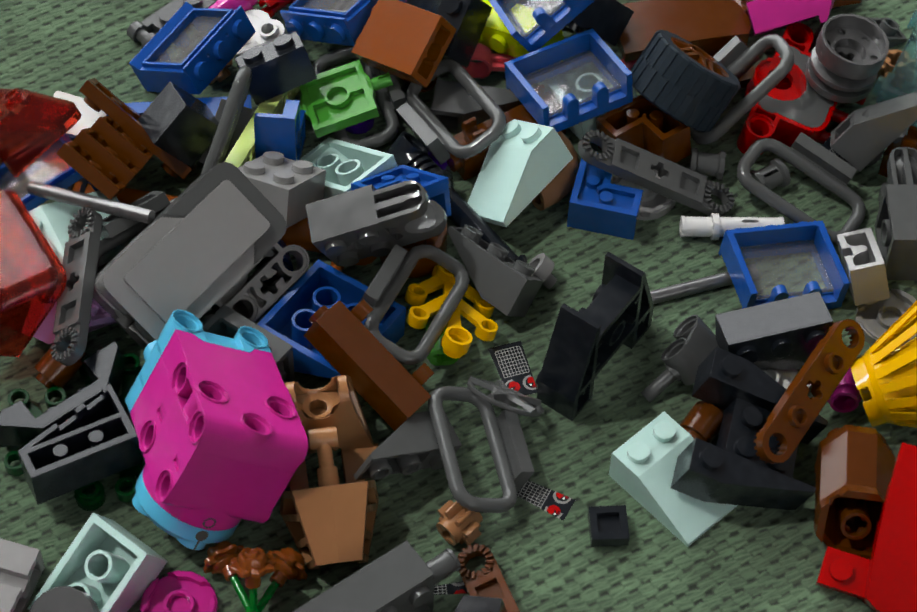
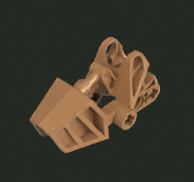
[280,375,379,570]

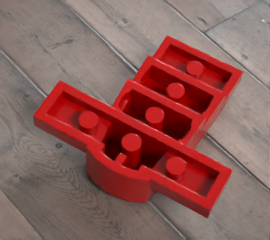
[816,442,917,612]

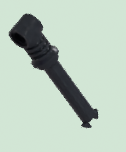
[386,132,527,263]

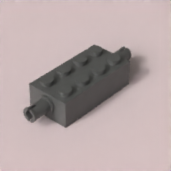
[293,540,461,612]

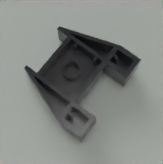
[536,252,654,421]
[671,347,828,510]

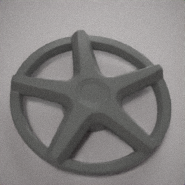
[467,376,544,417]

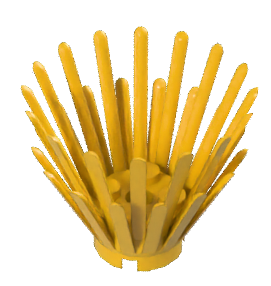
[850,300,917,428]

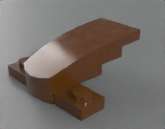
[617,0,755,88]
[56,78,198,200]

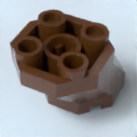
[814,425,895,559]

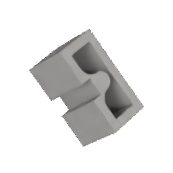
[836,227,890,306]
[0,538,45,612]

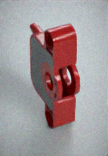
[737,22,866,155]

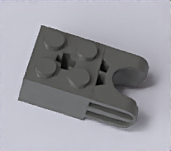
[875,147,917,281]
[305,180,447,267]

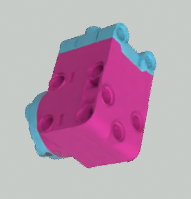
[125,309,308,550]

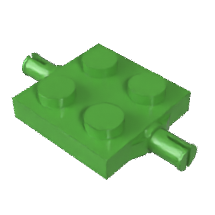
[283,59,393,138]

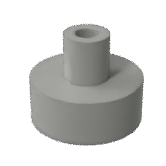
[528,253,557,289]

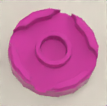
[140,570,218,612]

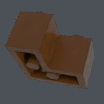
[596,95,691,163]

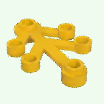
[404,265,498,359]

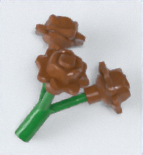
[203,541,308,612]

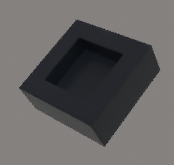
[588,505,630,547]

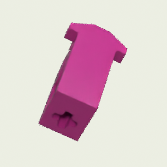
[746,0,835,36]

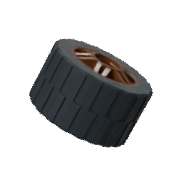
[630,30,741,132]

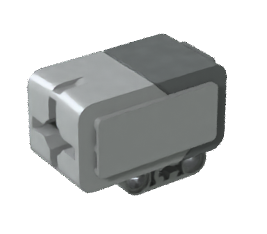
[93,162,310,349]

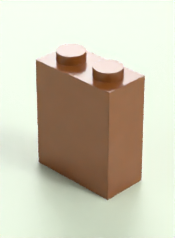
[351,0,457,88]

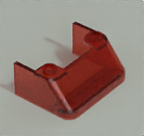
[0,88,81,177]
[0,189,67,357]

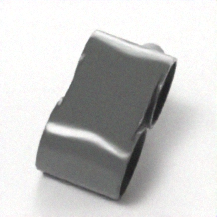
[640,314,719,403]

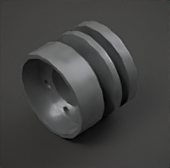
[805,14,889,103]

